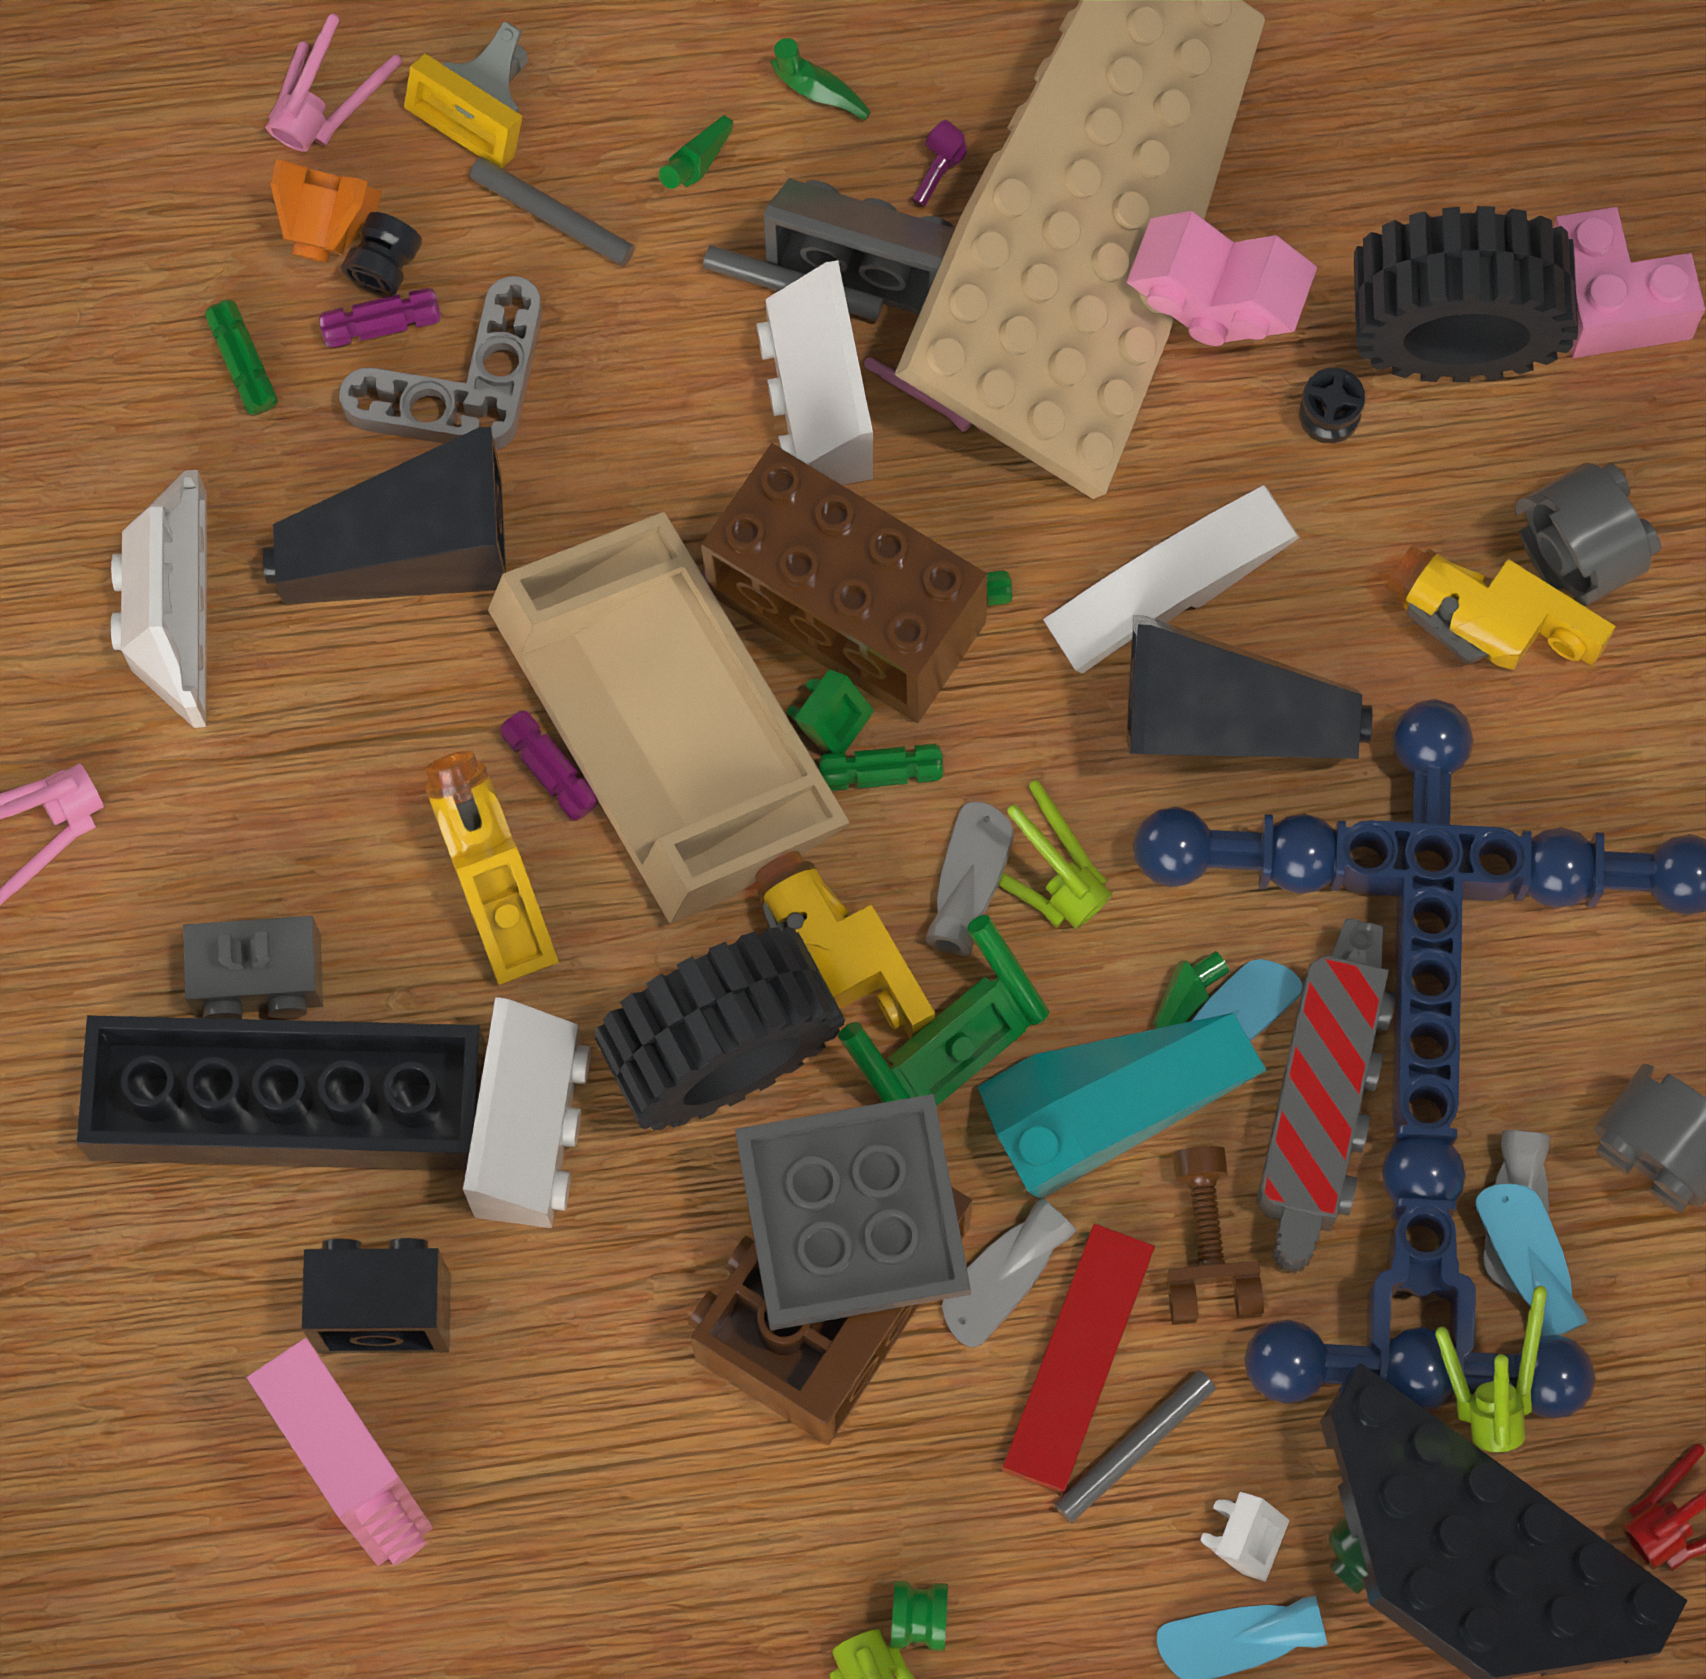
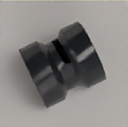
[341,212,422,297]

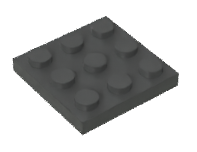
[735,1094,971,1330]

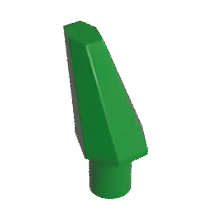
[659,115,733,189]
[1152,951,1229,1029]

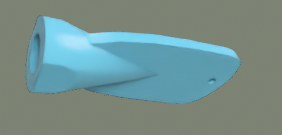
[1192,959,1303,1041]
[1475,1184,1589,1336]
[1157,1595,1328,1679]

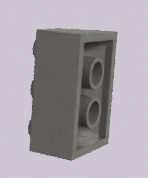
[764,178,955,315]

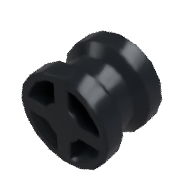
[1299,368,1365,444]

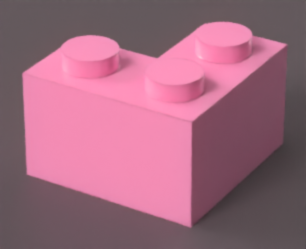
[1553,207,1705,358]
[1127,211,1318,346]

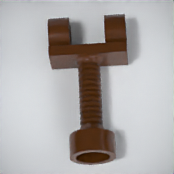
[1166,1146,1264,1325]

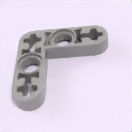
[339,276,542,450]

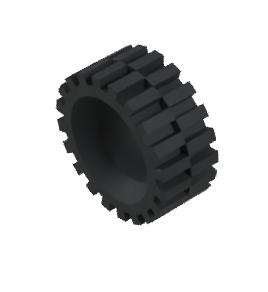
[1354,206,1578,382]
[595,927,845,1130]

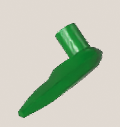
[770,38,871,121]

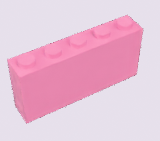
[246,1338,433,1566]

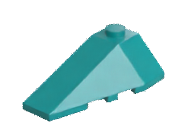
[977,1013,1267,1199]

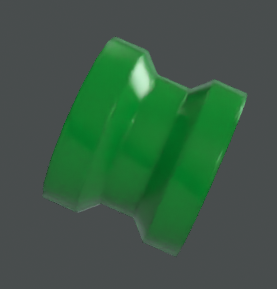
[891,1580,948,1651]

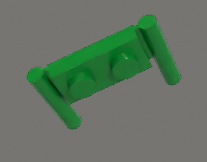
[838,915,1050,1107]

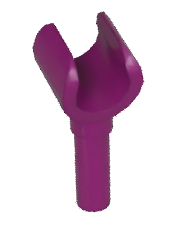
[912,120,967,207]

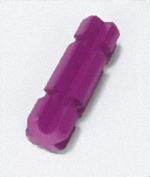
[319,287,441,348]
[500,710,598,821]

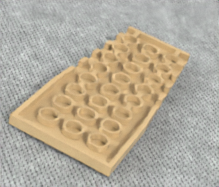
[894,0,1265,499]

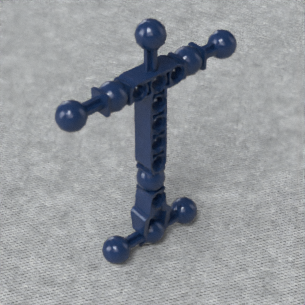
[1133,699,1706,1419]

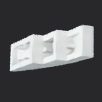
[1043,485,1300,674]

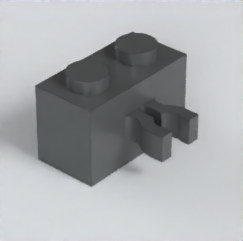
[183,916,323,1019]

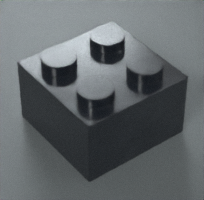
[302,1238,451,1354]

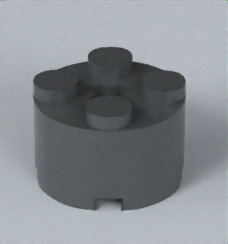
[1515,463,1661,607]
[1595,1064,1706,1213]

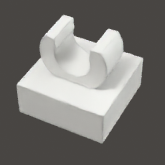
[1200,1492,1290,1582]

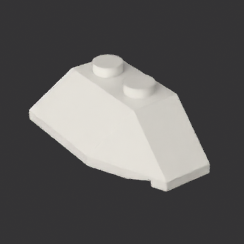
[111,470,207,728]

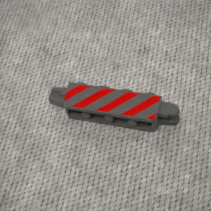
[1256,918,1396,1274]

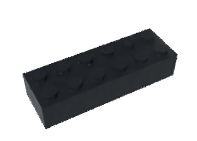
[77,1015,486,1170]

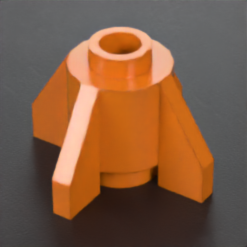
[270,159,382,264]

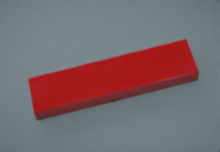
[1002,1223,1155,1494]

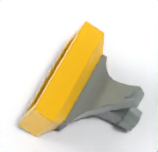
[404,22,529,169]

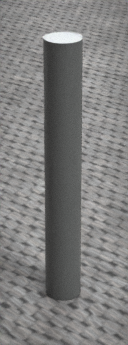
[469,157,635,267]
[703,245,884,322]
[1054,1370,1216,1523]

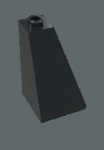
[263,427,506,605]
[1126,615,1373,759]

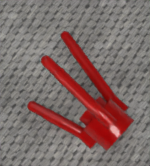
[1622,1444,1706,1571]

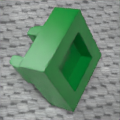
[787,669,874,754]

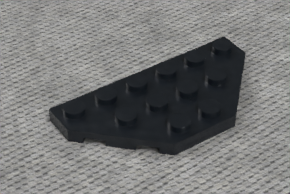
[1320,1363,1688,1679]

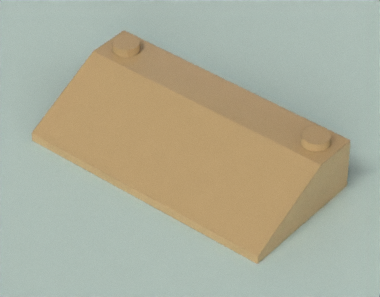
[488,512,850,924]

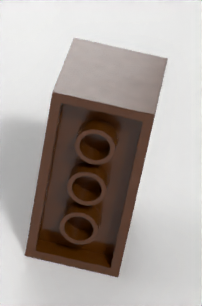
[701,443,987,723]
[688,1187,972,1446]

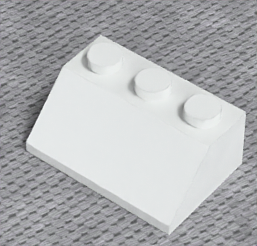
[756,260,873,485]
[463,997,591,1228]

